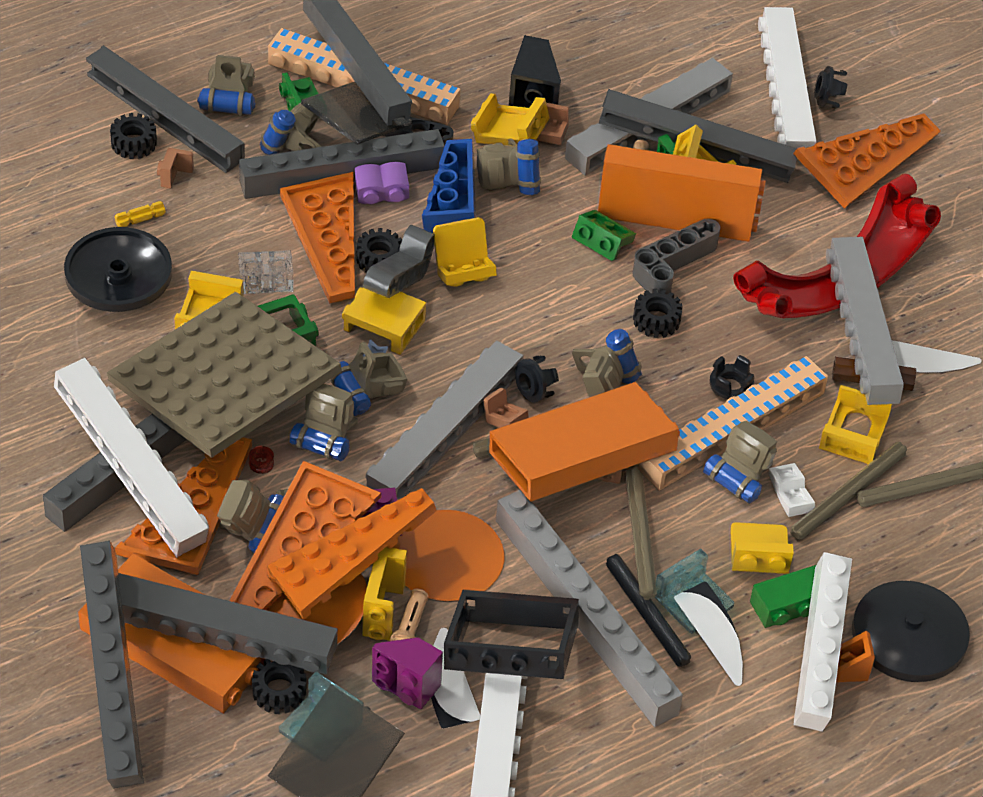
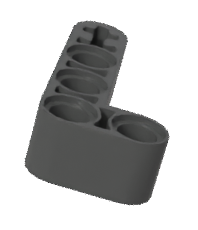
[632,219,720,295]
[363,225,435,298]

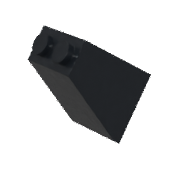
[509,35,561,108]

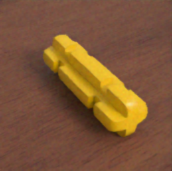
[114,201,166,227]

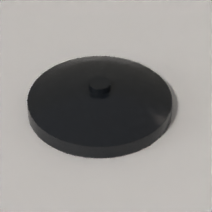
[64,227,172,312]
[852,581,970,682]

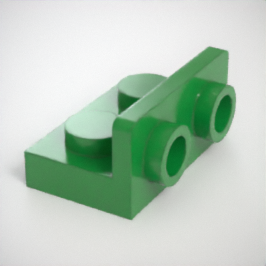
[279,72,326,118]
[572,210,636,261]

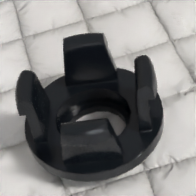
[814,66,848,109]
[515,355,559,403]
[709,355,754,399]

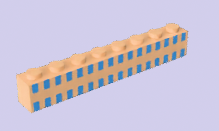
[268,28,460,125]
[638,356,828,491]

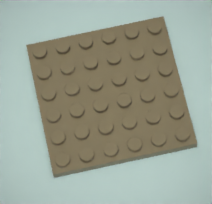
[107,292,342,458]

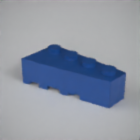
[422,139,476,233]

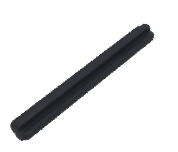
[606,554,691,667]

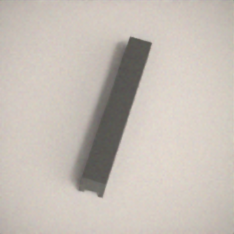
[303,0,412,126]
[86,45,245,173]
[599,89,797,183]

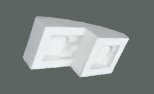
[769,463,815,517]

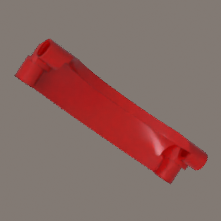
[733,173,941,319]

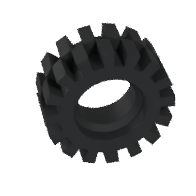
[110,113,157,159]
[356,228,402,273]
[633,289,683,338]
[252,659,307,714]

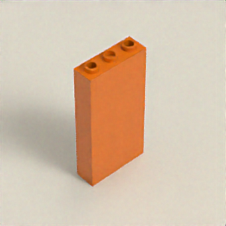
[598,144,766,242]
[489,382,680,502]
[78,553,273,714]

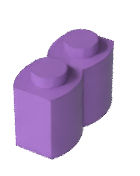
[354,162,409,204]

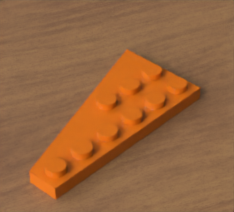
[793,113,941,209]
[280,172,355,304]
[115,437,252,575]
[229,461,382,610]
[267,488,437,620]

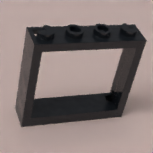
[444,590,579,679]

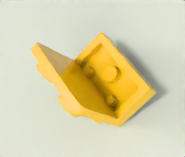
[433,217,497,287]
[730,522,794,574]

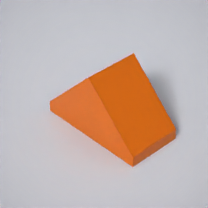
[836,631,875,682]

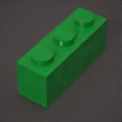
[750,565,816,628]

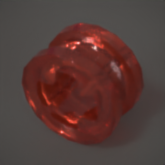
[249,446,274,474]

